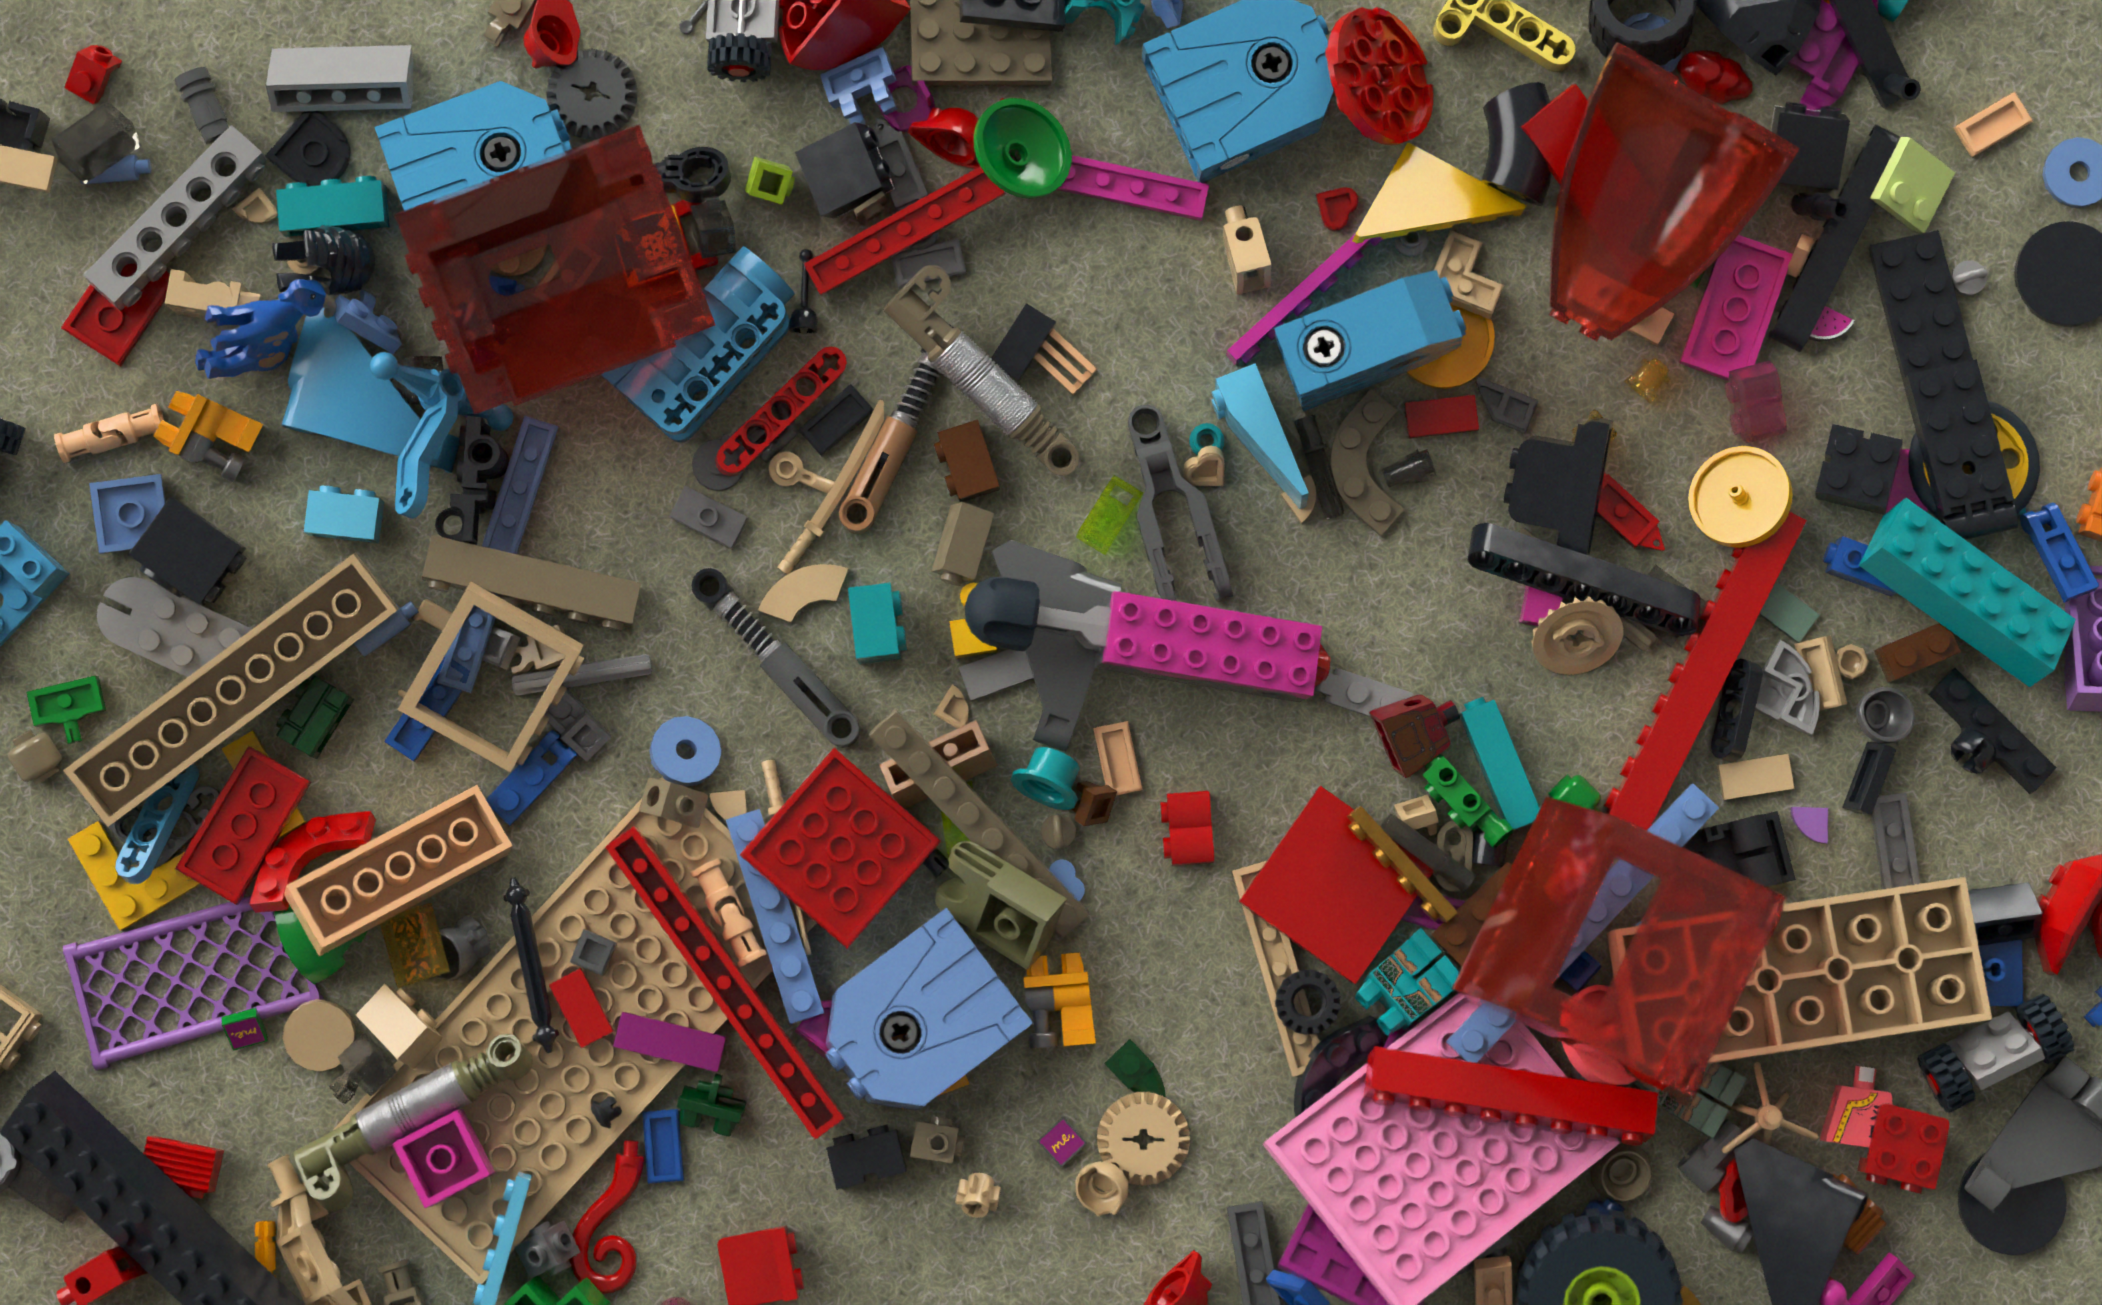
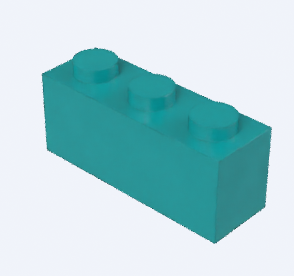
[276,176,390,237]

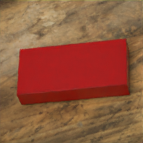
[1404,395,1479,439]
[549,968,614,1048]

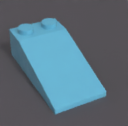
[1211,364,1309,509]

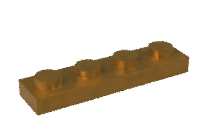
[1347,806,1458,922]

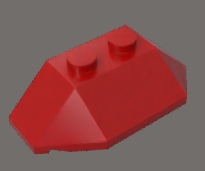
[2035,853,2102,975]

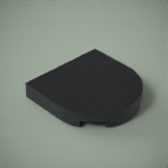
[265,111,350,186]

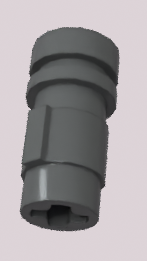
[174,67,229,144]

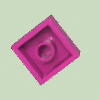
[392,1109,495,1208]

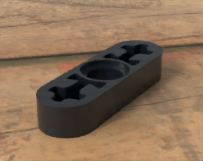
[1711,659,1763,762]

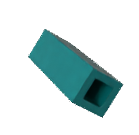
[1460,697,1544,829]

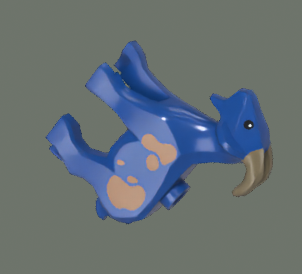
[195,279,337,379]

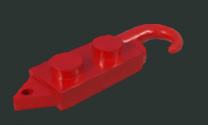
[1597,472,1665,551]

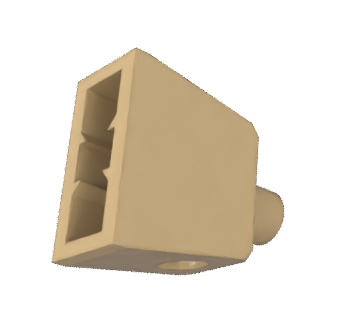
[1223,205,1271,295]

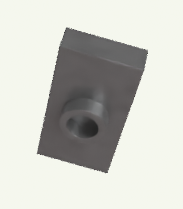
[669,486,748,549]

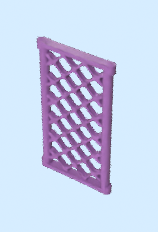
[63,895,324,1071]

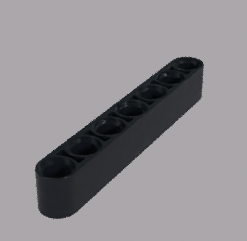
[1768,124,1901,352]
[1468,523,1701,636]

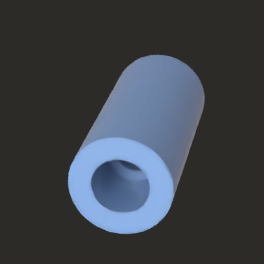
[78,155,151,185]
[354,601,419,657]

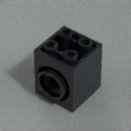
[128,497,247,605]

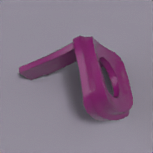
[878,65,935,132]

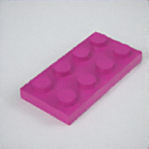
[1679,231,1793,387]

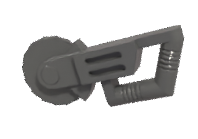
[692,402,799,491]

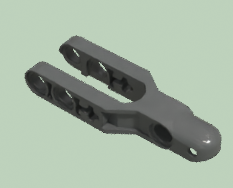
[1128,405,1233,601]

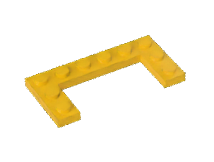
[68,731,307,931]

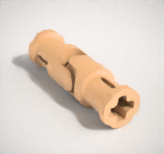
[54,404,164,463]
[690,859,767,968]

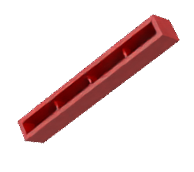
[1364,1046,1658,1146]

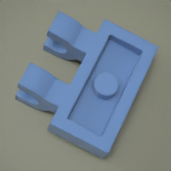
[820,47,898,124]

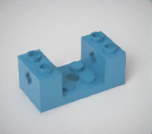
[0,520,70,647]

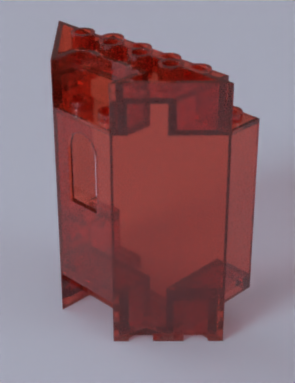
[394,124,716,415]

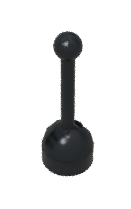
[789,249,818,333]

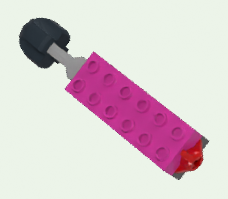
[965,577,1331,703]

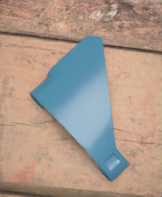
[281,308,460,473]

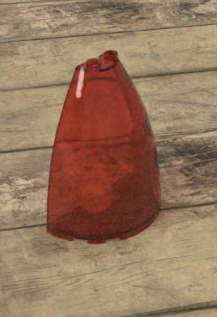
[1549,43,1800,342]

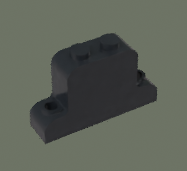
[1503,418,1614,556]

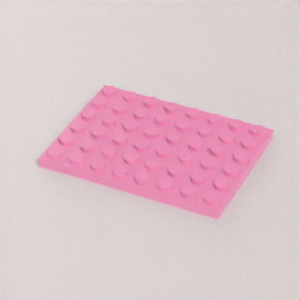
[1263,981,1620,1305]

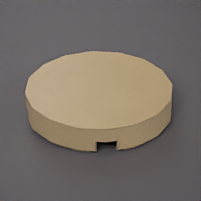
[283,999,356,1071]

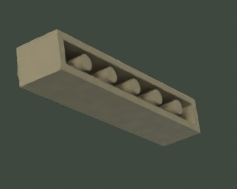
[422,535,641,632]

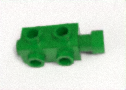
[1423,754,1515,849]

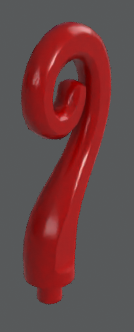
[570,1140,645,1294]

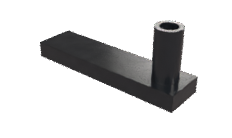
[1829,0,1921,108]

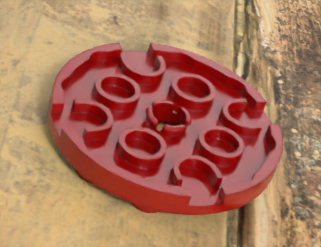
[1325,7,1434,146]

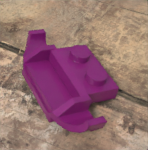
[1788,0,1879,111]

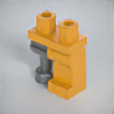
[153,391,263,483]
[1023,952,1096,1048]

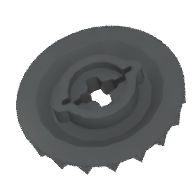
[546,48,637,139]

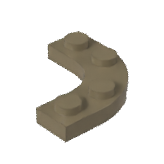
[1330,388,1405,537]

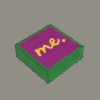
[222,1008,268,1051]

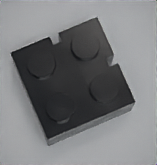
[0,99,50,153]
[1815,424,1903,515]

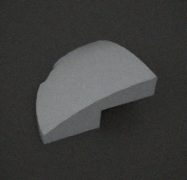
[1755,640,1820,736]

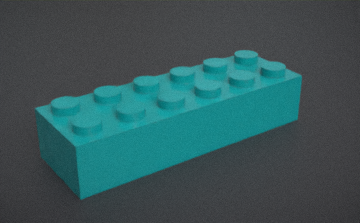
[1859,498,2076,687]

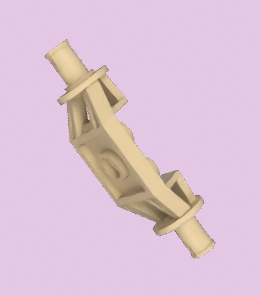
[267,1154,371,1305]

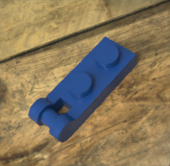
[2020,502,2099,603]
[486,730,578,826]

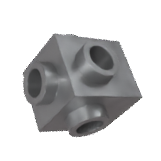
[514,1221,580,1279]

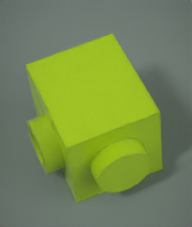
[745,156,795,205]

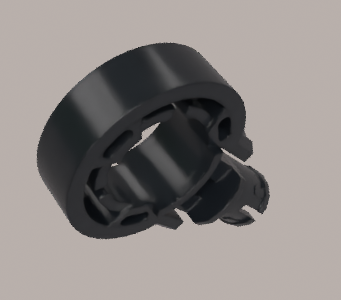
[629,147,731,203]

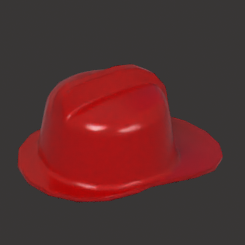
[523,0,581,69]

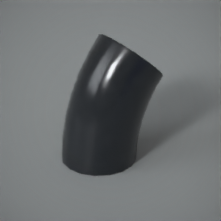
[1481,82,1552,206]

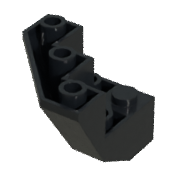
[1697,0,1821,76]

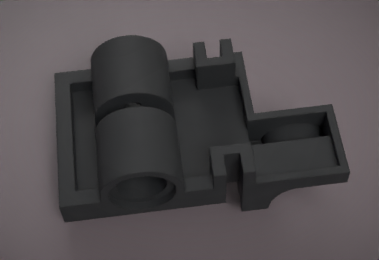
[435,416,509,545]
[1663,811,1796,902]

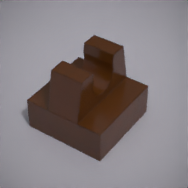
[1072,781,1117,826]

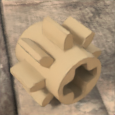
[955,1173,1001,1218]

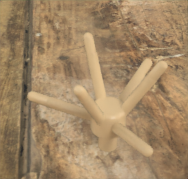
[1722,1062,1818,1154]

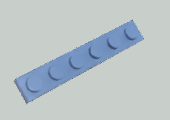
[726,809,824,1024]

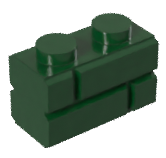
[276,675,354,759]

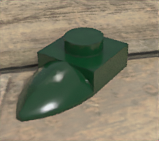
[1104,1039,1166,1098]

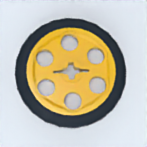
[1908,401,2040,518]

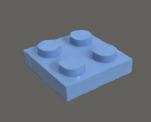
[89,474,166,554]

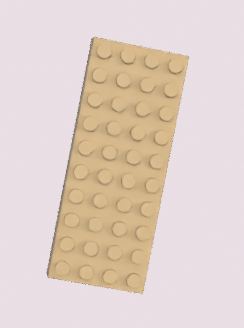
[1606,877,1992,1075]

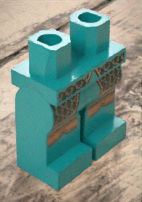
[1354,928,1466,1035]

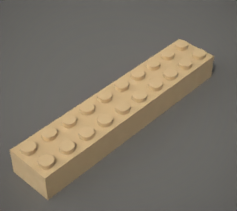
[63,552,399,827]

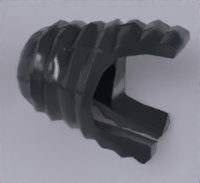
[272,225,375,295]

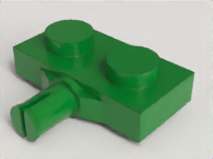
[26,675,106,744]

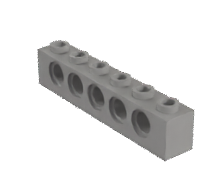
[83,125,266,311]

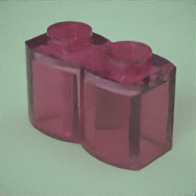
[1725,360,1787,443]

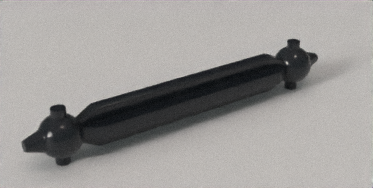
[503,877,559,1053]

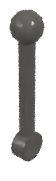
[679,0,708,34]

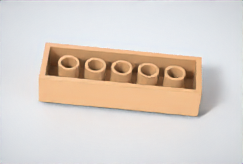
[284,785,512,956]

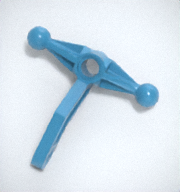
[370,352,514,519]

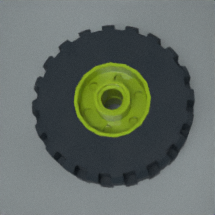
[1516,1208,1683,1305]

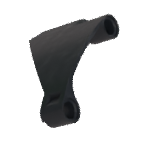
[1734,1138,1868,1305]

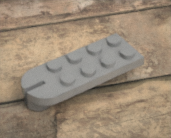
[97,577,252,677]

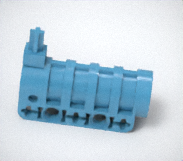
[582,246,795,442]

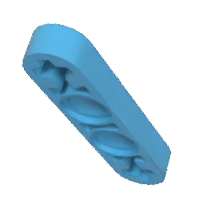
[115,763,199,884]

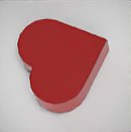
[1315,187,1359,231]

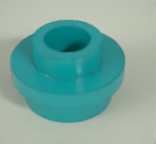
[1189,423,1224,456]

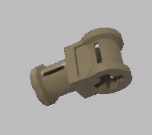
[378,1258,426,1305]

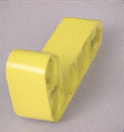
[1433,0,1575,72]

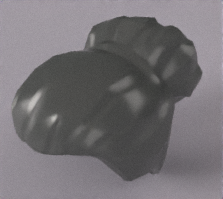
[433,916,491,981]

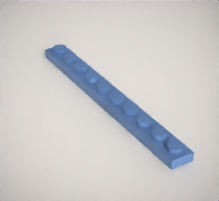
[1445,783,1719,1063]

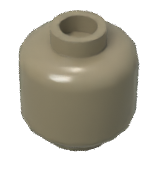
[8,729,62,785]

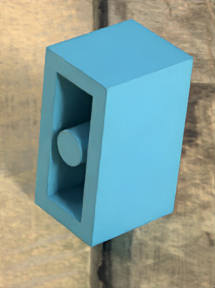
[304,486,384,543]

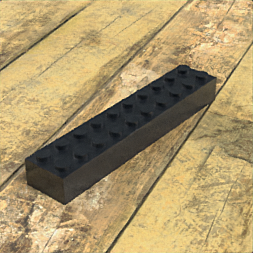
[0,1071,305,1305]

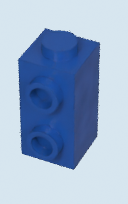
[1823,536,1898,597]

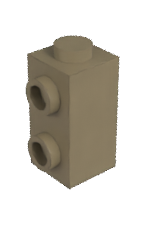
[931,502,994,586]

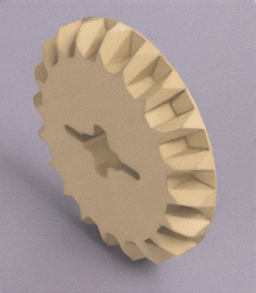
[1531,597,1623,675]
[1097,1092,1190,1186]

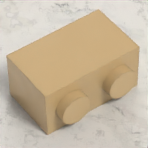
[356,984,443,1069]

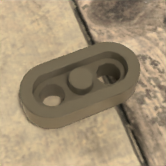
[1434,821,1473,892]

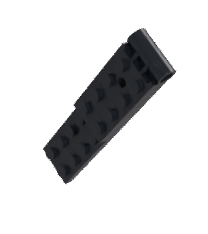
[1869,230,2018,540]

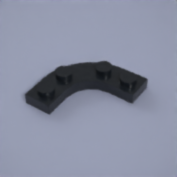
[1294,1016,1384,1118]

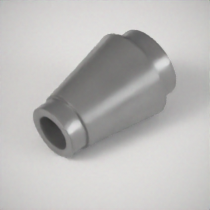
[1700,1205,1753,1253]

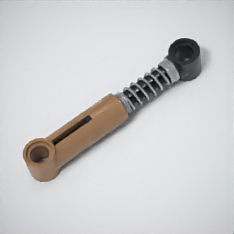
[839,324,954,534]

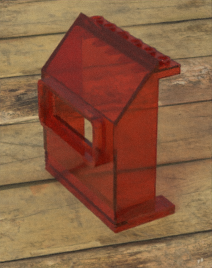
[1451,797,1787,1108]

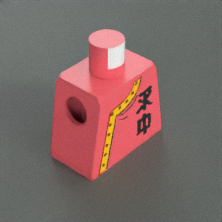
[1820,1066,1892,1147]

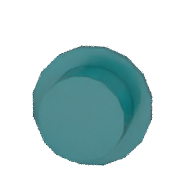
[1010,747,1080,810]

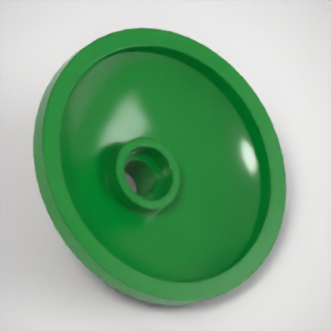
[974,98,1072,199]

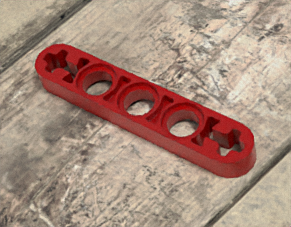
[715,346,847,476]

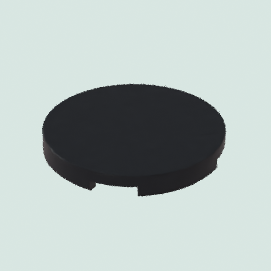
[2014,221,2102,327]
[1958,1152,2067,1255]

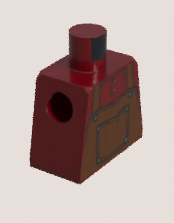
[1369,695,1460,778]

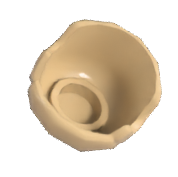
[1075,1162,1128,1216]

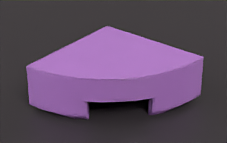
[1791,807,1828,844]

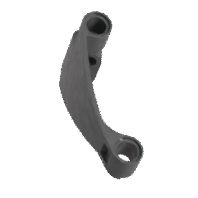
[991,540,1122,752]
[1964,1055,2102,1212]

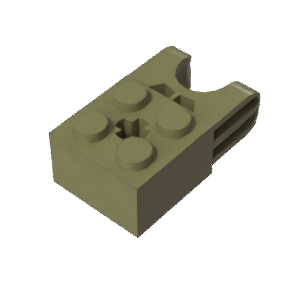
[935,841,1067,970]

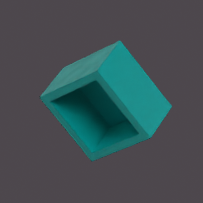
[848,583,907,664]

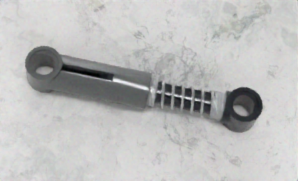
[691,568,860,748]

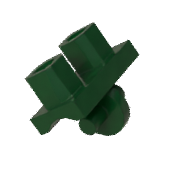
[677,1074,747,1137]

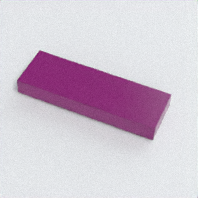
[613,1012,727,1072]

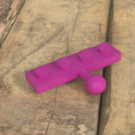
[1820,1252,1915,1305]

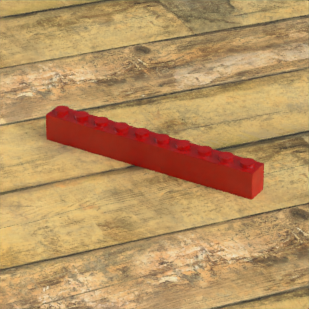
[1603,511,1807,835]
[605,826,846,1140]

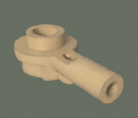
[768,451,835,494]

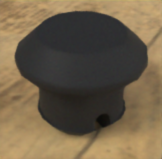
[591,1096,622,1128]

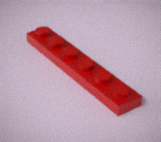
[804,166,1006,296]

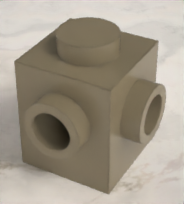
[910,1116,965,1164]

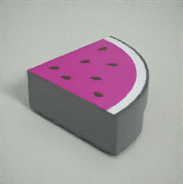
[1809,306,1855,342]

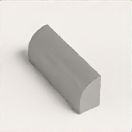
[266,45,413,112]

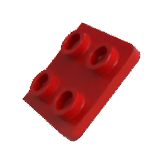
[1857,1104,1950,1194]
[717,1225,805,1305]

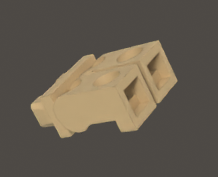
[165,269,265,327]

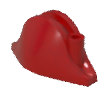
[907,107,980,169]
[1144,1250,1212,1305]

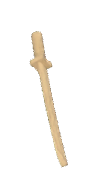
[778,400,884,575]
[761,760,812,955]

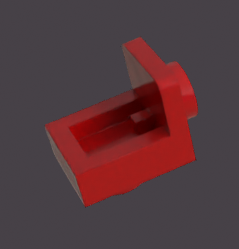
[64,45,122,105]

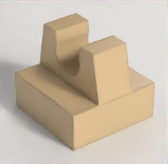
[1394,795,1439,842]

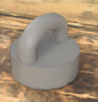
[1951,260,1987,296]

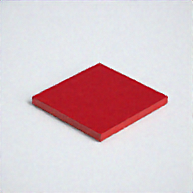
[739,748,941,949]
[1238,786,1436,985]

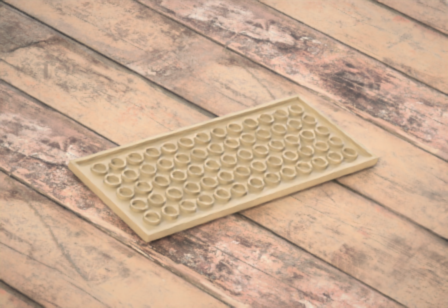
[332,776,817,1284]

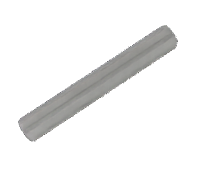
[512,654,652,696]

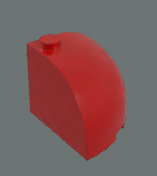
[778,0,911,70]

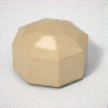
[1835,644,1869,680]

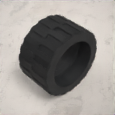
[1588,0,1697,70]

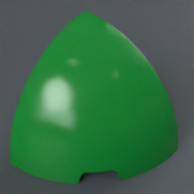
[274,904,367,984]

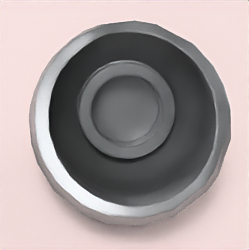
[1856,687,1915,744]

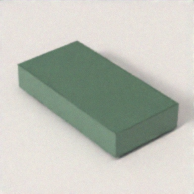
[1760,582,1820,643]

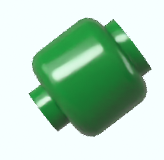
[1548,774,1601,827]

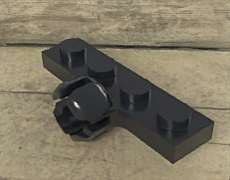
[1928,668,2057,794]

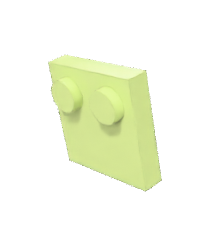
[1870,137,1955,233]

